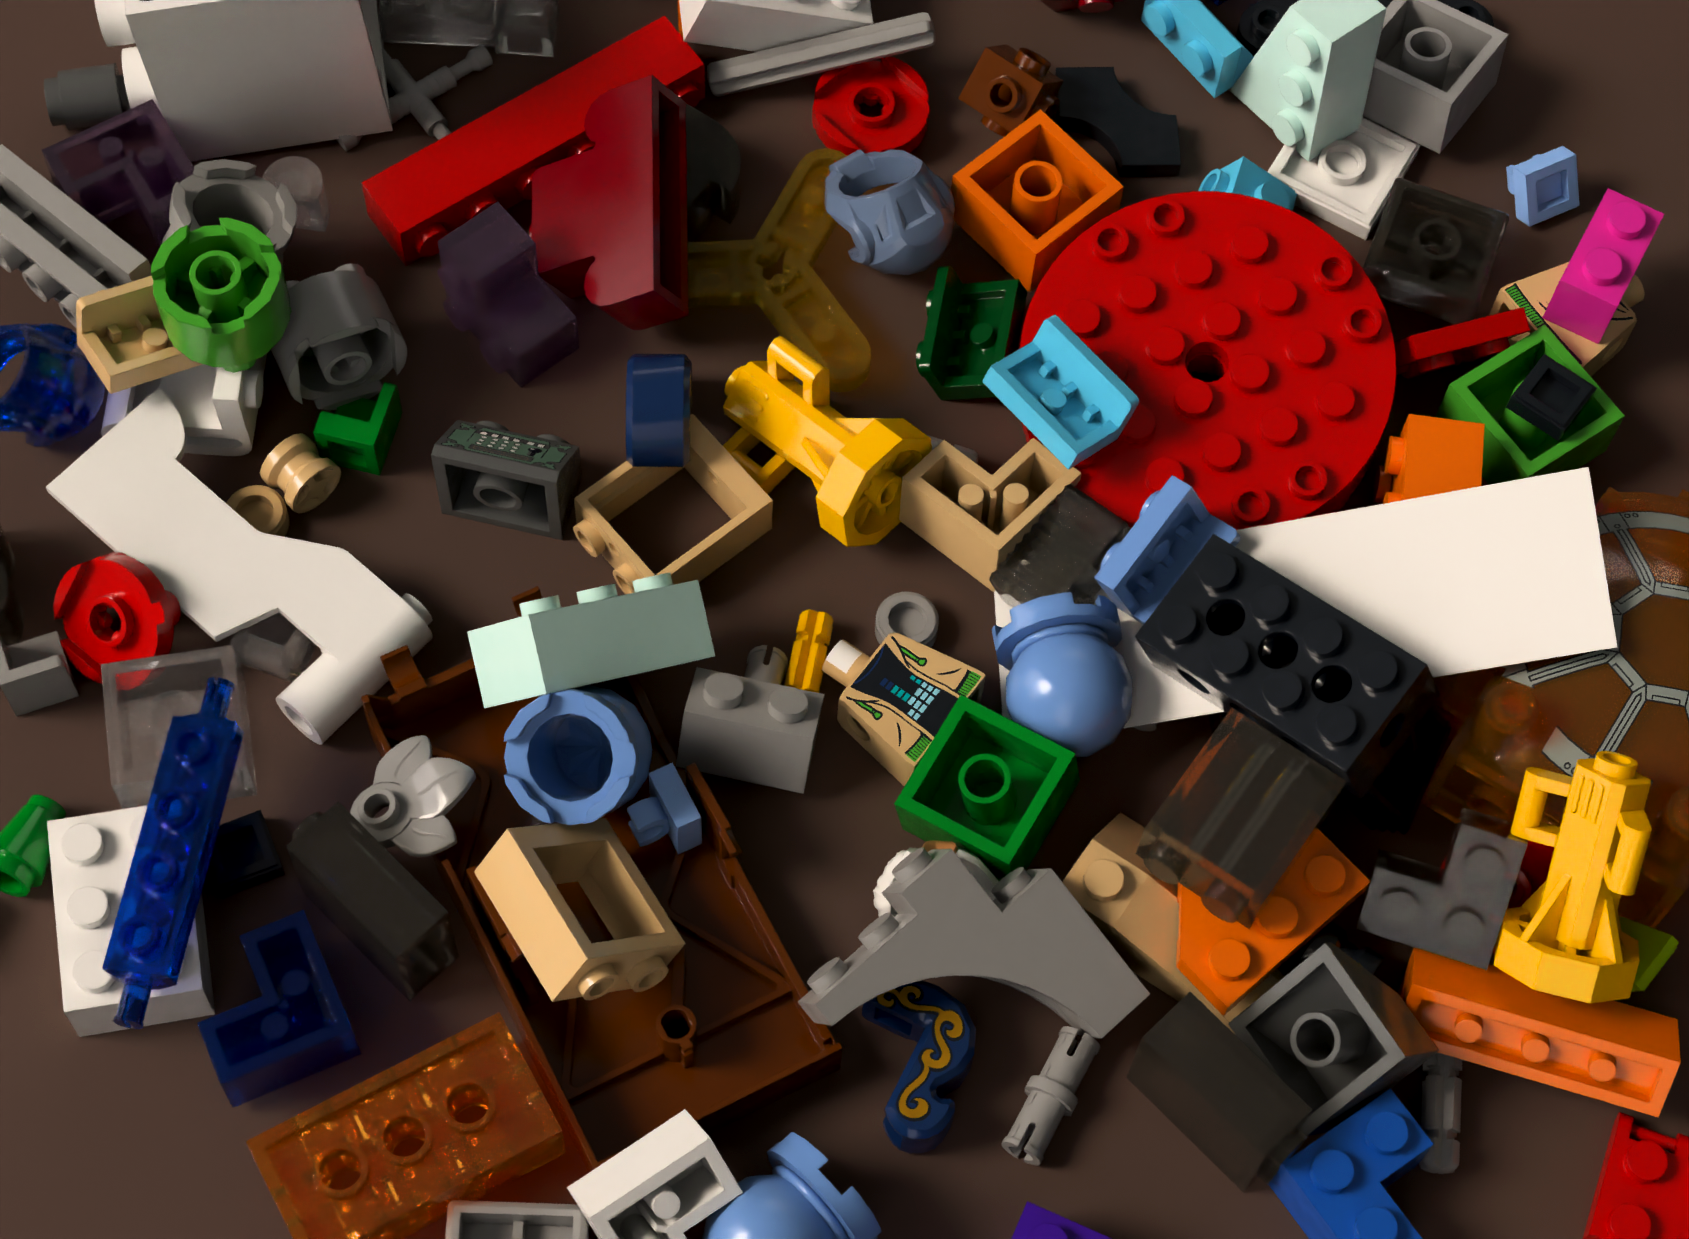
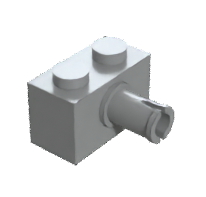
[676,645,824,794]

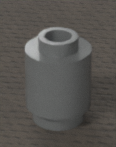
[44,63,131,130]

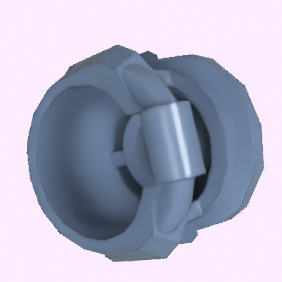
[824,149,955,275]

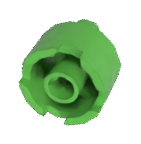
[151,217,292,373]

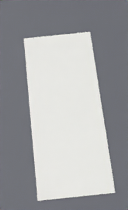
[994,467,1617,728]

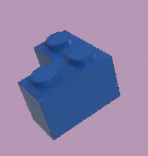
[1269,1088,1434,1239]

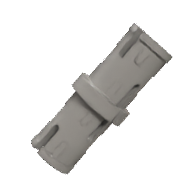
[1001,1026,1101,1166]

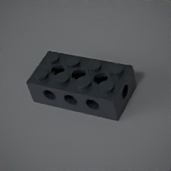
[1135,534,1440,800]

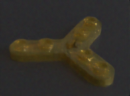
[687,148,871,392]

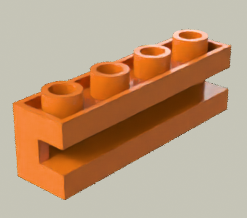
[1398,943,1681,1118]

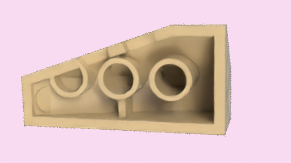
[1063,812,1285,1040]

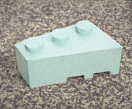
[1230,0,1386,162]
[467,573,715,708]

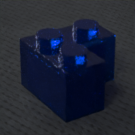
[197,910,361,1108]

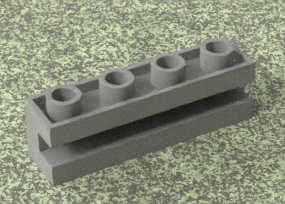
[0,144,152,329]

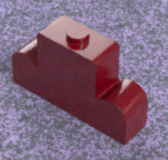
[529,75,688,330]

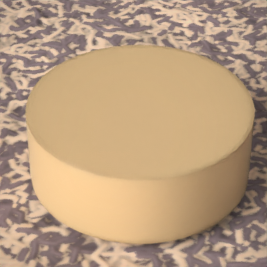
[226,485,289,537]

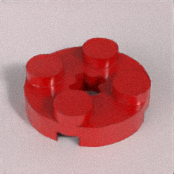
[812,56,930,158]
[53,552,181,685]

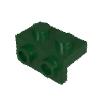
[916,266,1027,400]

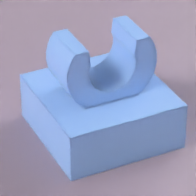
[1506,146,1580,227]
[627,763,702,854]

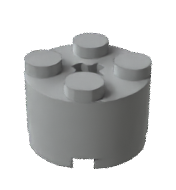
[271,263,407,410]

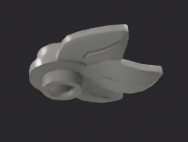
[349,735,476,857]

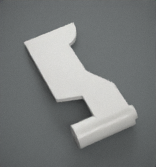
[46,388,433,745]

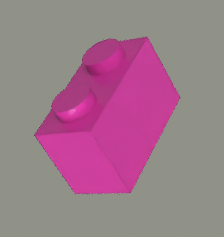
[1542,188,1664,344]

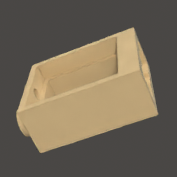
[573,414,773,594]
[474,818,686,1002]

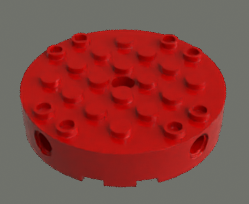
[1019,191,1396,542]

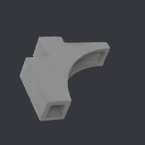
[798,847,1150,1039]

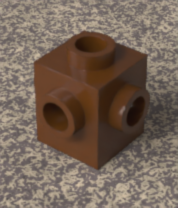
[958,44,1064,137]

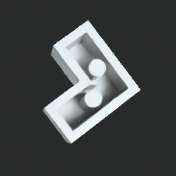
[567,1109,743,1239]

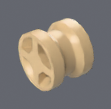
[260,433,341,513]

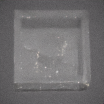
[101,645,257,809]

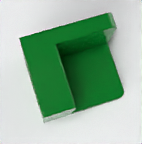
[313,382,403,476]

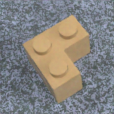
[899,438,1081,592]

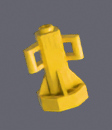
[723,336,932,547]
[1494,751,1652,1004]

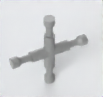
[336,39,493,152]

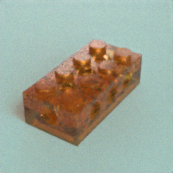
[246,1012,566,1239]

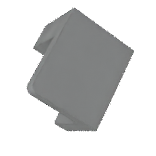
[0,631,79,717]

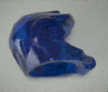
[0,323,105,447]

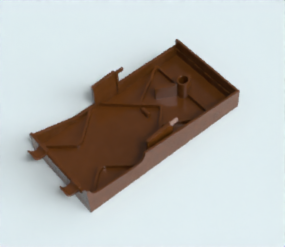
[361,586,843,1173]

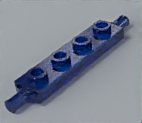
[102,677,244,1029]

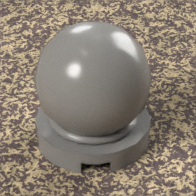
[162,159,297,273]

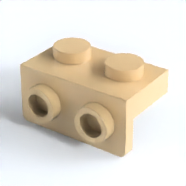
[76,276,202,394]

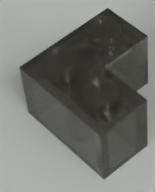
[1356,807,1528,970]

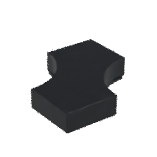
[1055,67,1181,177]

